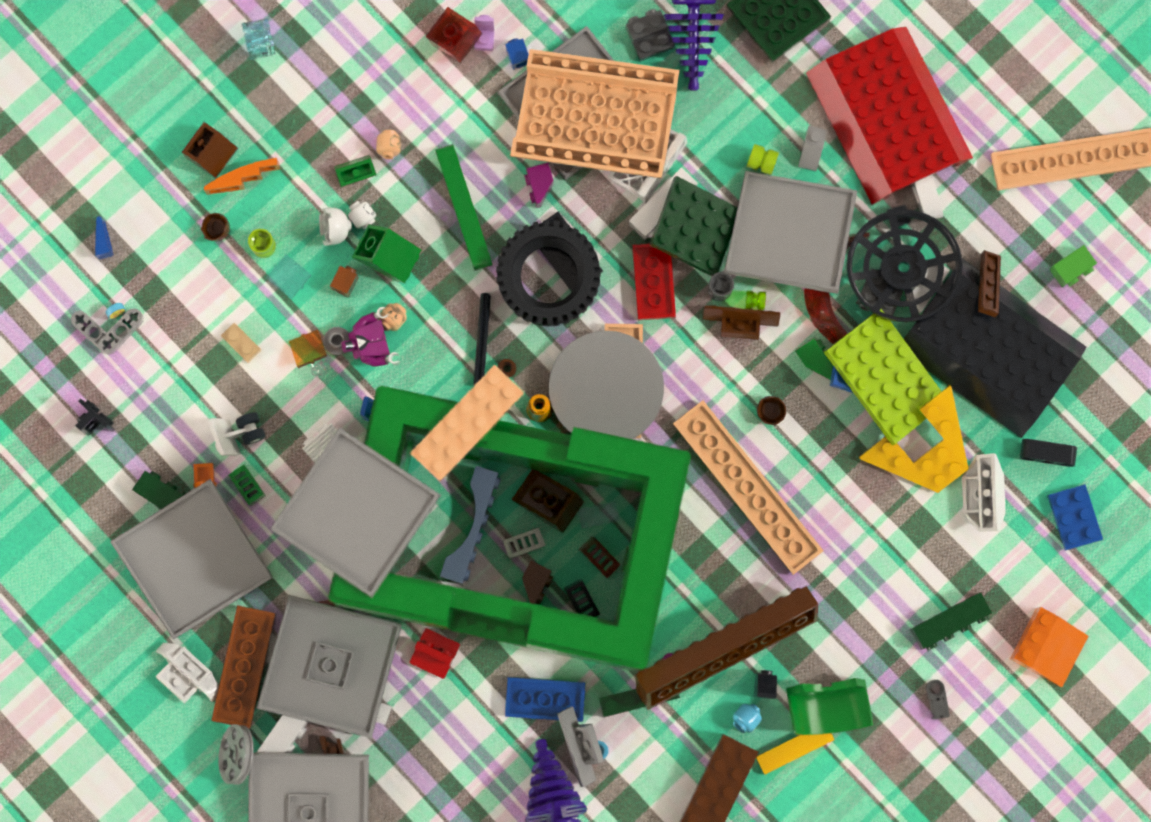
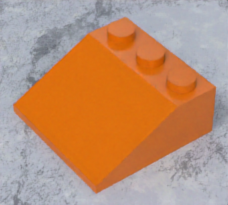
[1010,607,1088,687]

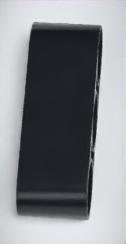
[1020,439,1077,467]

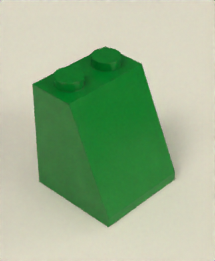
[352,224,422,283]

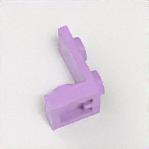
[474,15,495,51]

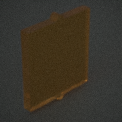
[289,329,327,368]

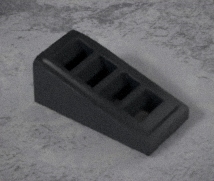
[564,579,600,617]

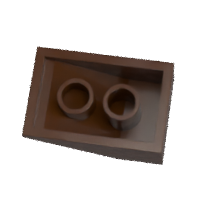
[512,470,584,533]

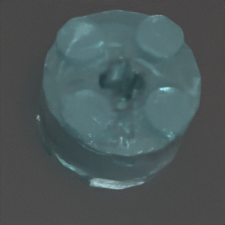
[241,18,275,60]

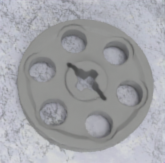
[218,724,253,785]

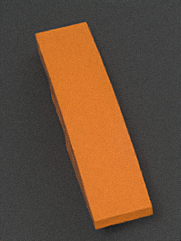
[204,158,280,195]

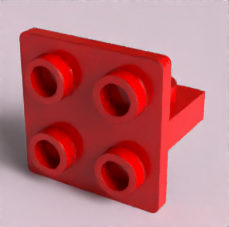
[410,628,460,679]

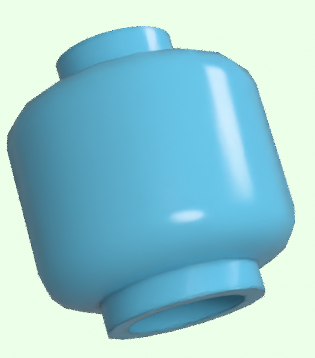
[733,704,762,733]

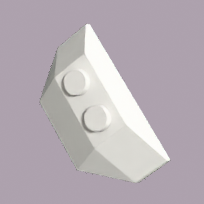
[962,453,1006,532]

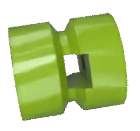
[746,144,779,175]
[248,229,276,258]

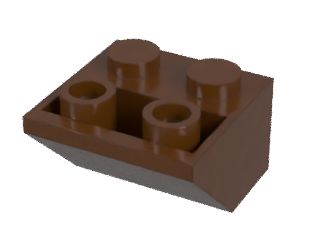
[182,122,238,178]
[522,561,553,605]

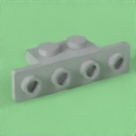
[558,707,604,787]

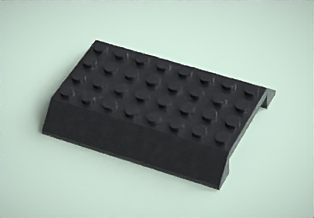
[904,258,1087,438]

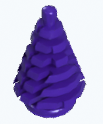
[664,0,724,91]
[525,739,587,822]

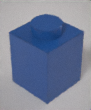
[505,38,529,70]

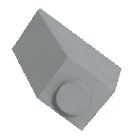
[798,126,827,171]

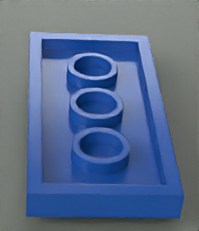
[505,677,586,722]

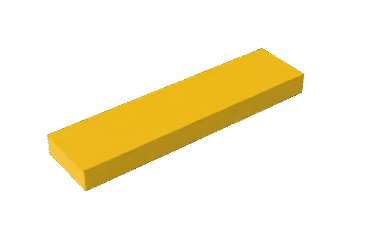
[756,734,834,775]

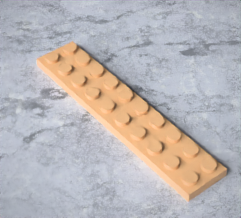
[991,128,1151,191]
[673,400,823,575]

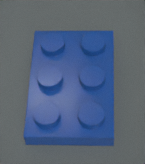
[1047,484,1103,551]

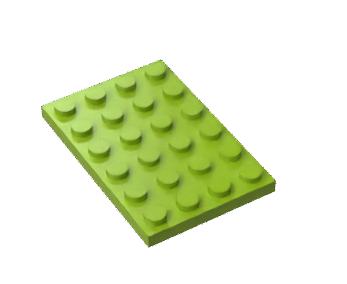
[824,309,941,445]

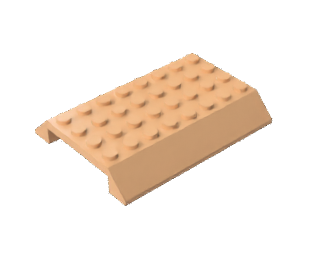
[510,49,679,178]

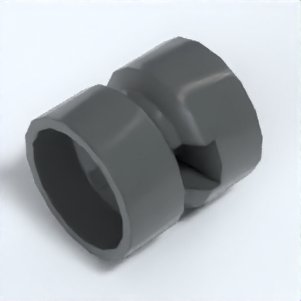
[708,272,734,301]

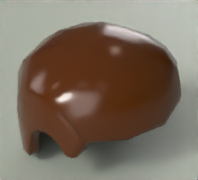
[201,213,230,242]
[757,396,787,425]

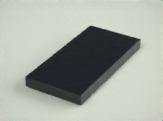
[539,211,603,292]

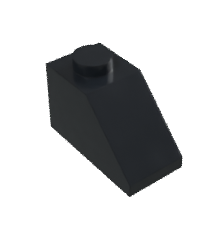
[753,670,777,699]

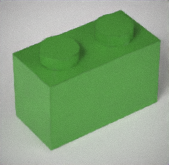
[1049,245,1097,288]

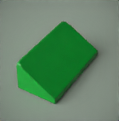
[334,155,377,187]

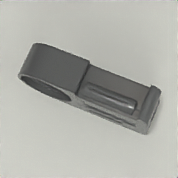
[926,680,950,720]

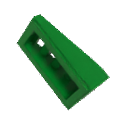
[229,464,266,506]

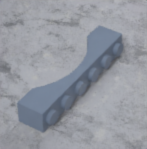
[440,466,501,584]

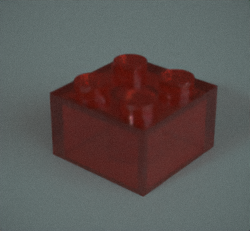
[425,7,482,63]

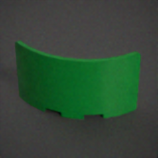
[786,678,873,735]

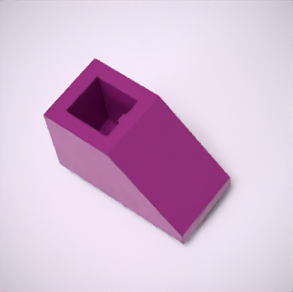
[524,163,554,208]

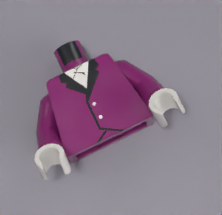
[341,307,400,367]

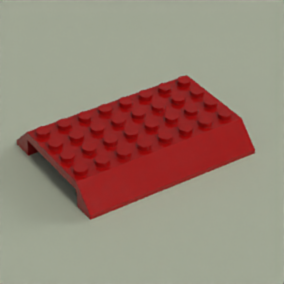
[806,26,973,205]

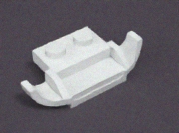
[156,643,218,704]

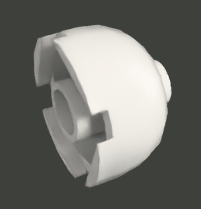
[319,207,352,246]

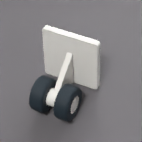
[208,412,266,456]

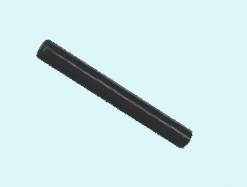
[473,293,491,386]

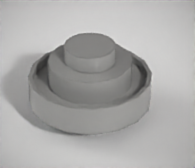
[323,327,349,355]

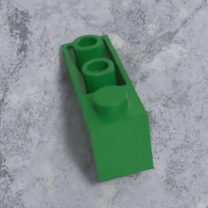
[795,336,833,380]

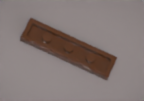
[978,250,1001,317]

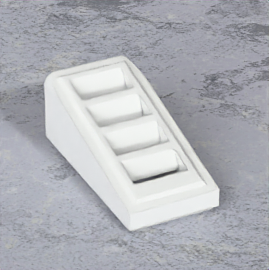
[503,528,546,559]

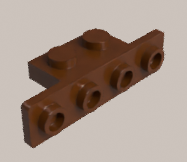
[703,305,780,340]

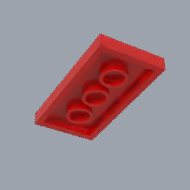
[632,244,676,321]

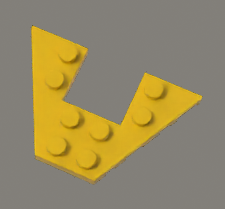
[859,385,969,493]

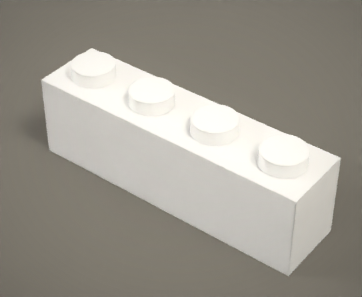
[629,168,698,240]
[256,715,308,753]

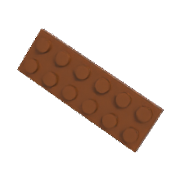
[211,605,276,729]

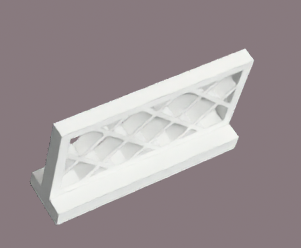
[608,129,688,203]

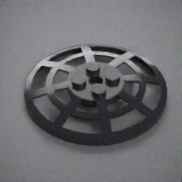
[847,209,963,322]

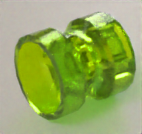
[745,290,766,311]

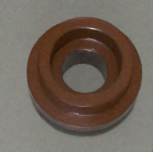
[497,359,517,378]

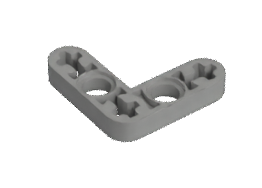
[71,309,144,355]

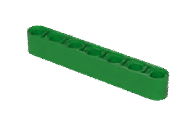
[435,144,493,271]

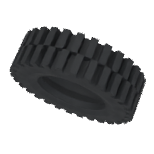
[496,220,601,327]

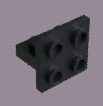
[75,399,116,436]

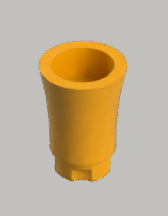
[526,394,553,422]

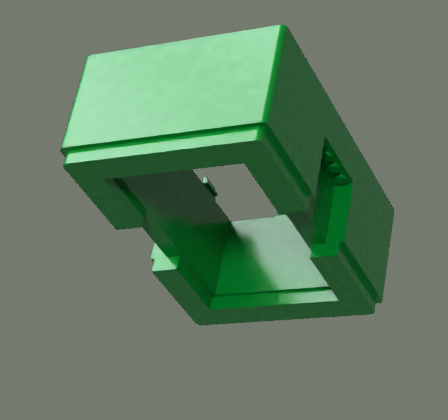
[328,386,691,672]

